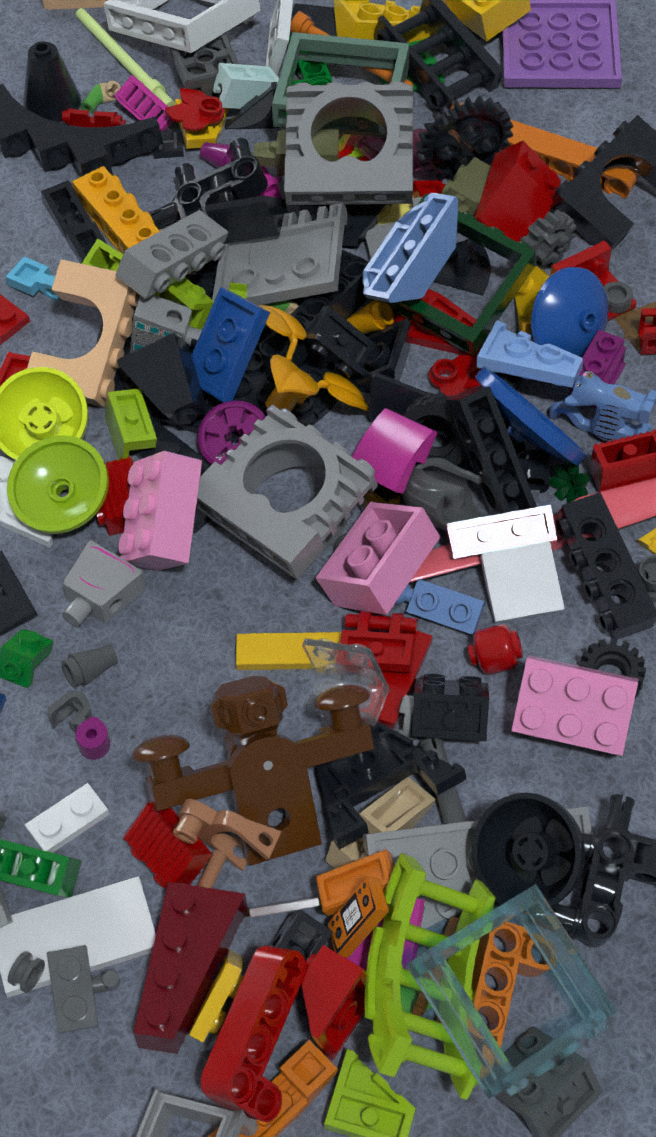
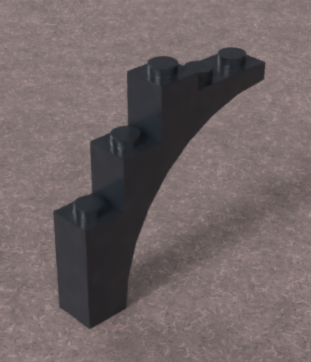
[0,84,163,177]

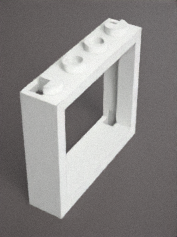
[103,0,261,53]

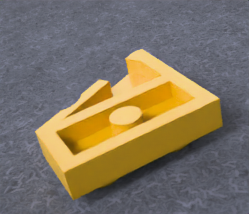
[189,949,244,1042]

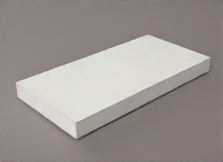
[0,876,156,998]

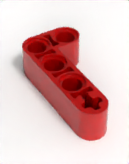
[201,945,306,1123]

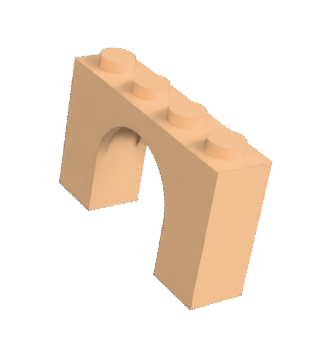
[27,259,141,408]

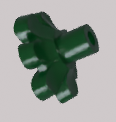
[550,463,590,503]

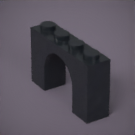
[551,115,656,252]

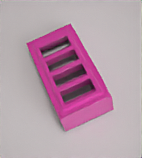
[114,75,173,131]

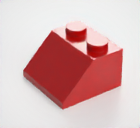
[301,945,366,1062]

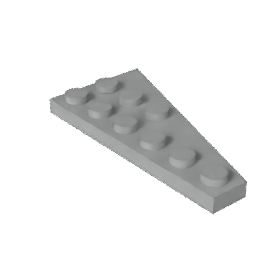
[363,806,592,929]

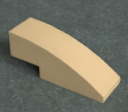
[325,777,436,869]

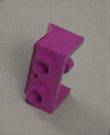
[569,330,627,409]

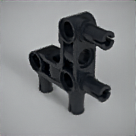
[149,138,268,267]
[535,794,656,948]

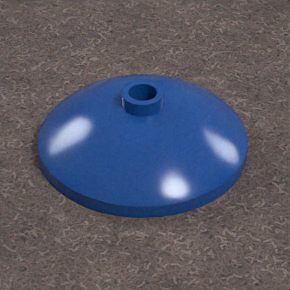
[531,267,608,358]

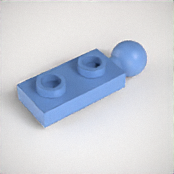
[395,579,486,636]

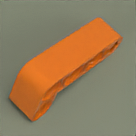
[471,922,560,1078]

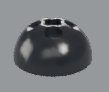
[472,793,585,912]

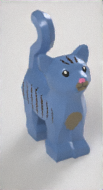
[549,371,656,441]

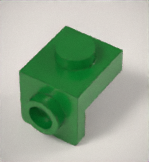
[0,629,53,688]

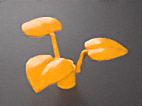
[258,304,369,413]

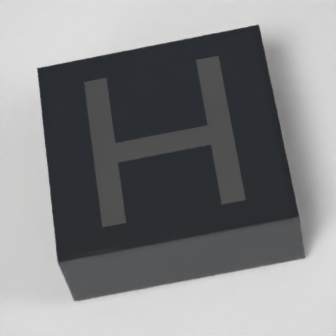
[153,129,184,159]

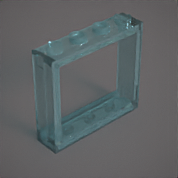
[406,884,617,1099]

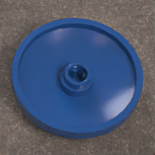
[475,366,588,466]

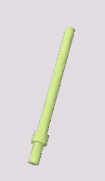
[75,8,175,107]

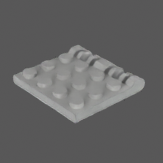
[212,203,347,305]

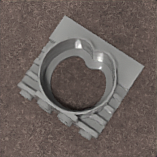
[284,82,413,205]
[196,405,378,579]

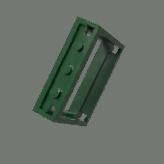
[363,193,535,357]

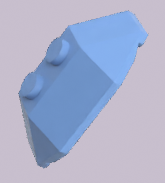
[363,192,459,303]

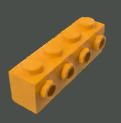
[72,166,162,254]

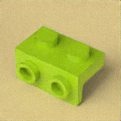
[154,278,214,329]

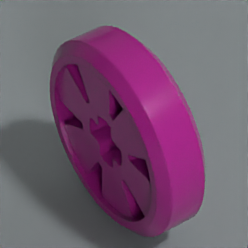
[198,401,266,465]

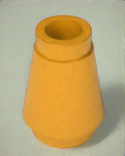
[347,300,394,334]

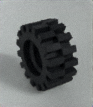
[579,638,646,699]

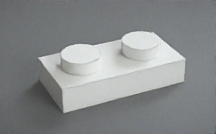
[25,783,110,853]

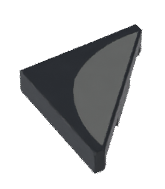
[225,82,279,130]

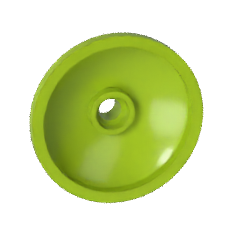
[7,435,109,534]

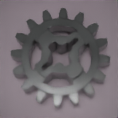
[520,210,577,270]

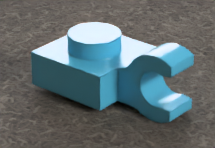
[6,257,60,301]

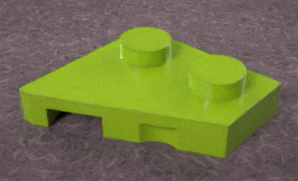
[324,1049,416,1137]

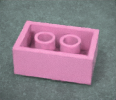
[118,451,202,571]
[316,502,440,615]
[511,655,638,756]

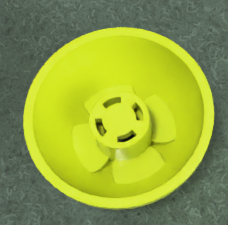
[0,367,88,460]

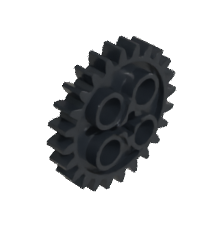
[416,96,513,181]

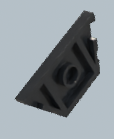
[278,181,393,247]

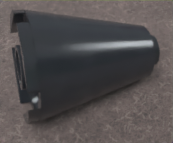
[23,41,81,123]

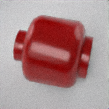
[468,624,523,675]

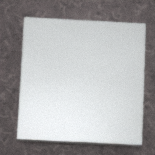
[480,541,565,623]

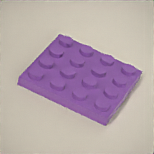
[502,0,622,88]

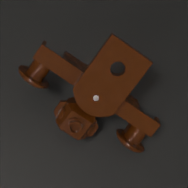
[133,676,374,866]

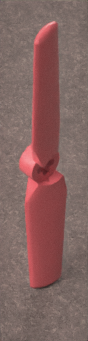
[410,478,656,583]

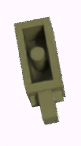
[254,128,339,177]
[441,157,491,217]

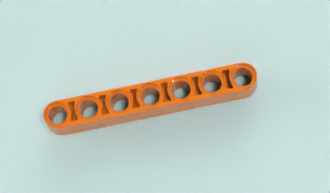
[449,103,640,198]

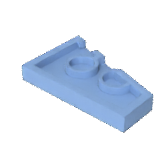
[477,320,583,388]

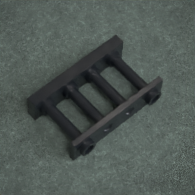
[374,0,504,115]

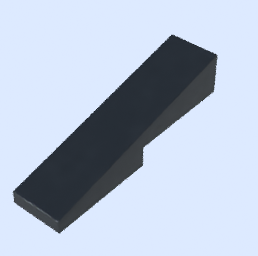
[41,180,107,264]

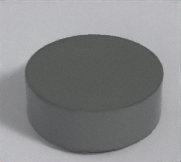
[603,282,633,313]

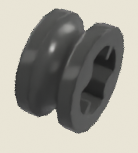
[7,951,45,993]

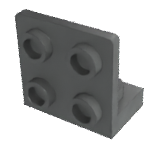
[479,1027,603,1137]

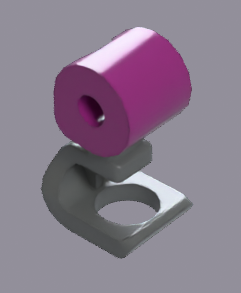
[48,691,110,760]

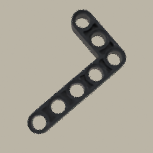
[259,250,368,379]

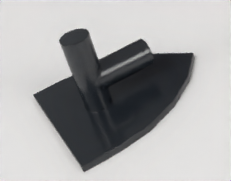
[433,239,491,296]

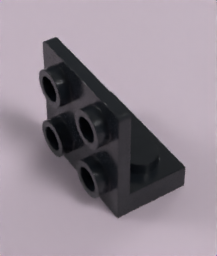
[412,673,489,742]

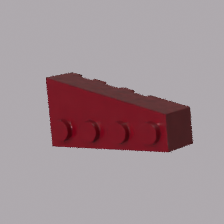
[134,882,247,1054]

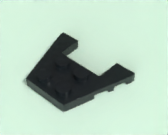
[316,721,467,850]

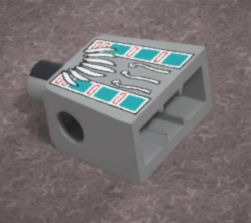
[130,295,202,353]

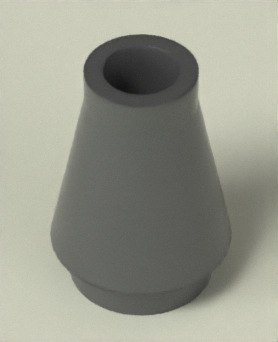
[61,644,118,687]

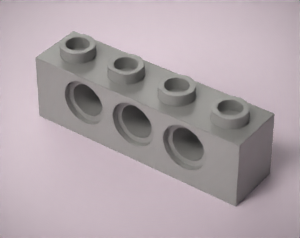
[115,210,229,299]

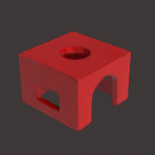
[638,308,656,355]

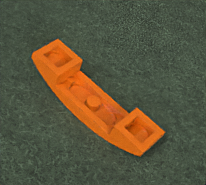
[208,1040,338,1137]

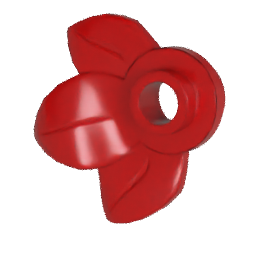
[165,88,225,131]
[429,355,480,396]

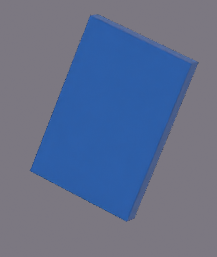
[192,287,270,403]

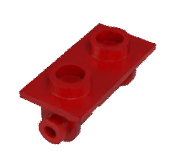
[62,108,126,127]

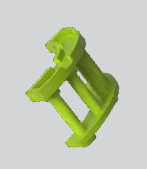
[365,853,496,1100]

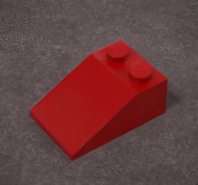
[475,140,561,242]

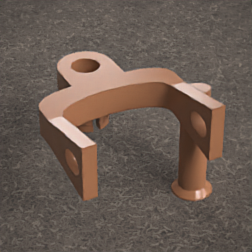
[173,799,282,888]

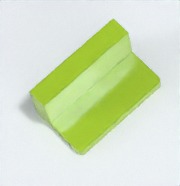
[104,388,157,461]

